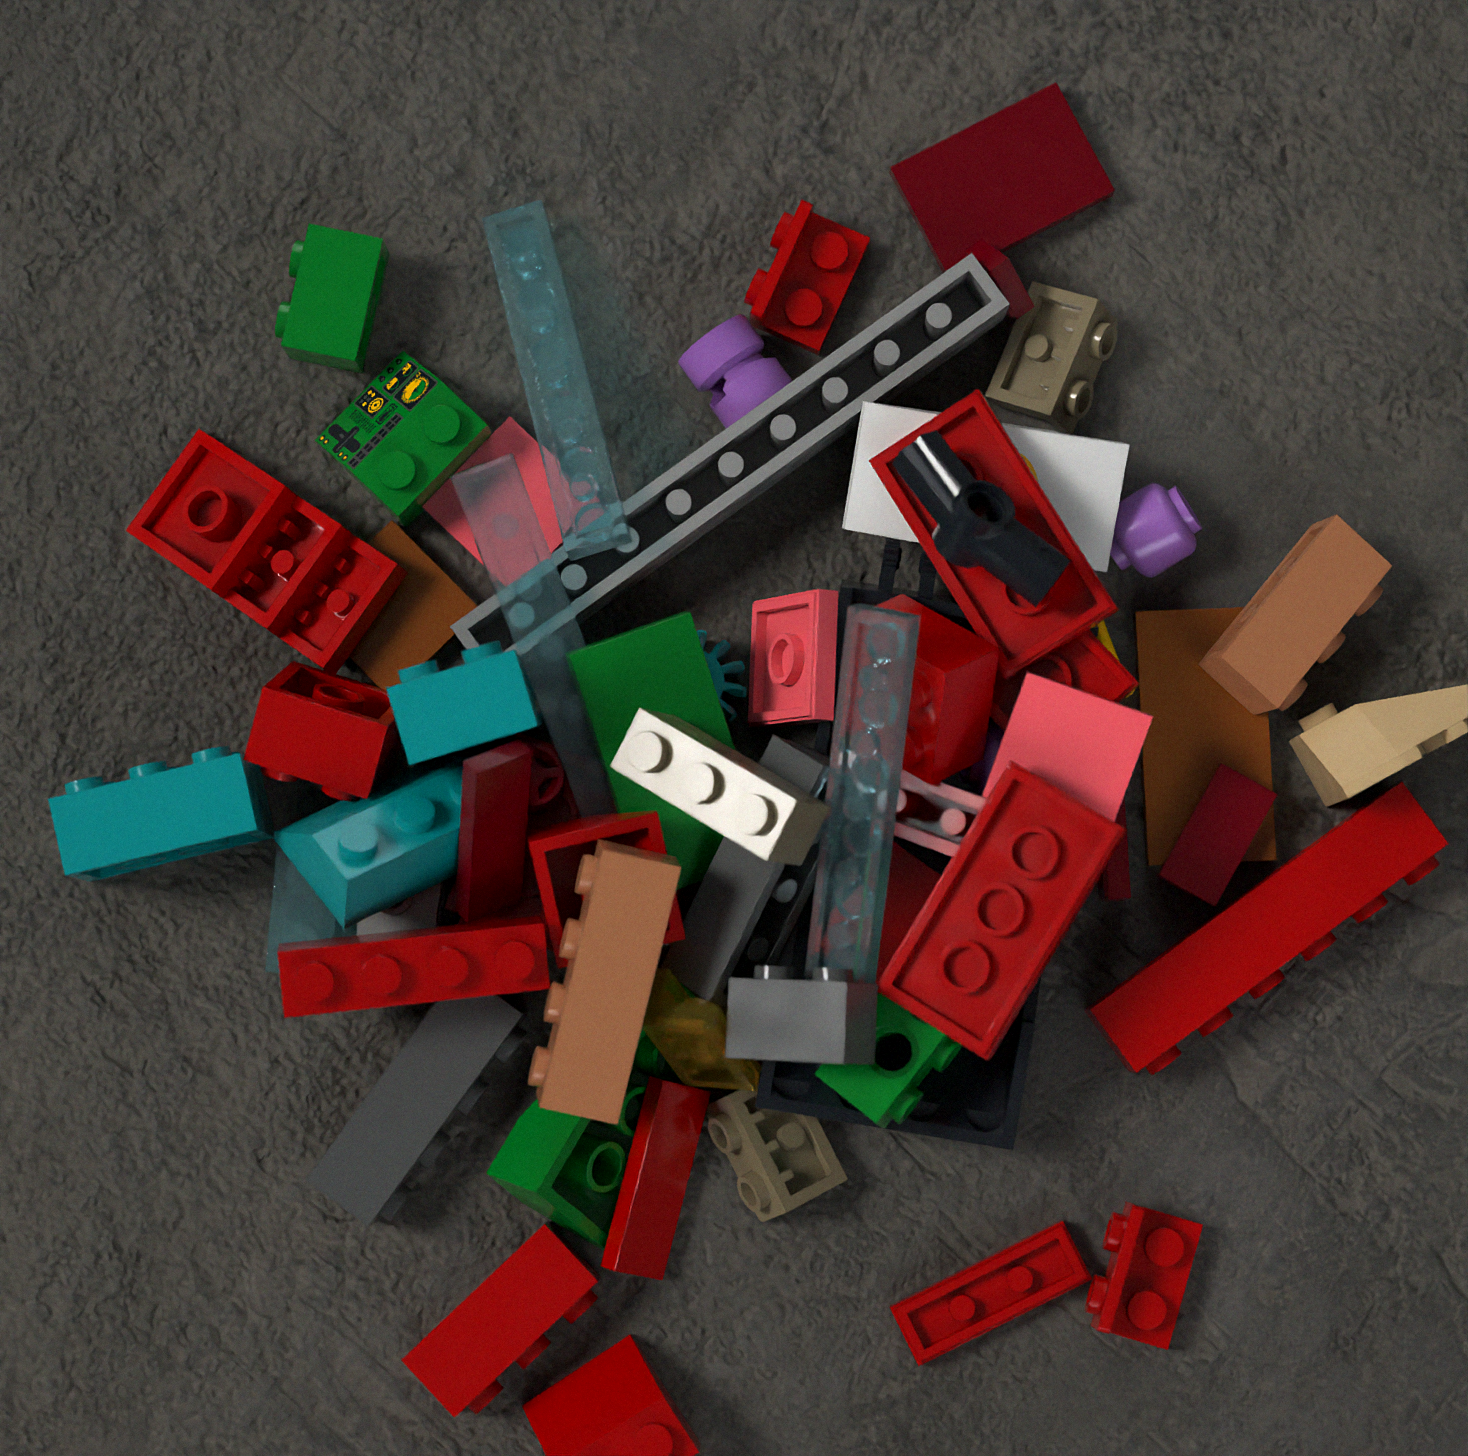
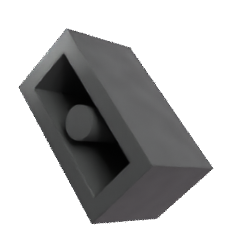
[725,965,878,1064]

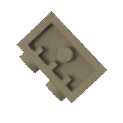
[985,281,1118,435]
[706,1079,848,1222]

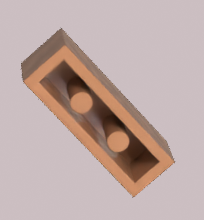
[1198,514,1392,715]

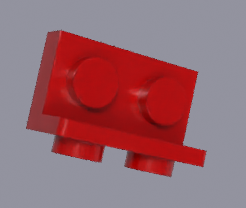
[744,199,870,356]
[1084,1201,1203,1350]

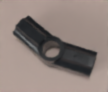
[892,430,1071,607]

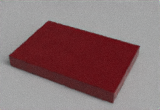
[889,82,1115,273]

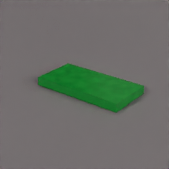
[565,611,735,891]

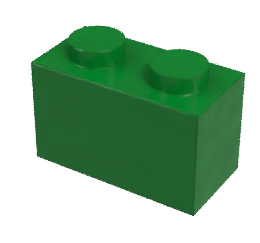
[275,223,390,374]

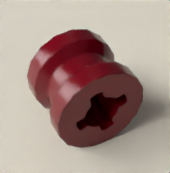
[525,743,565,815]

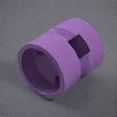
[678,314,792,429]

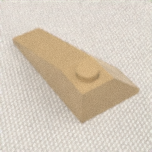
[1289,684,1468,807]

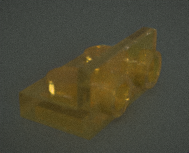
[642,968,762,1091]

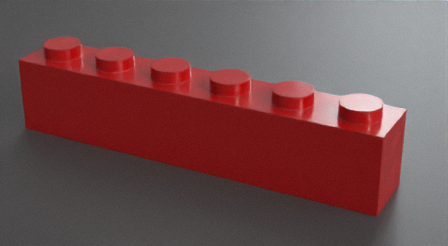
[1084,781,1449,1075]

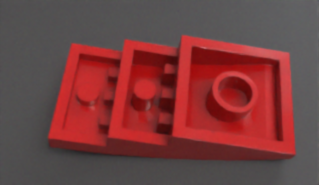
[125,429,408,676]

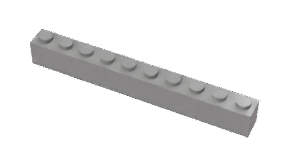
[450,253,1010,665]

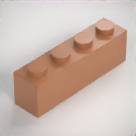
[528,839,681,1124]

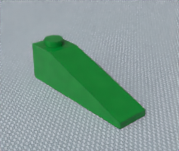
[486,968,702,1251]

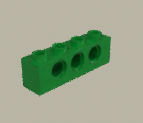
[815,993,963,1129]

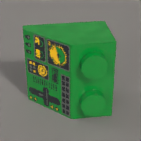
[315,351,492,528]

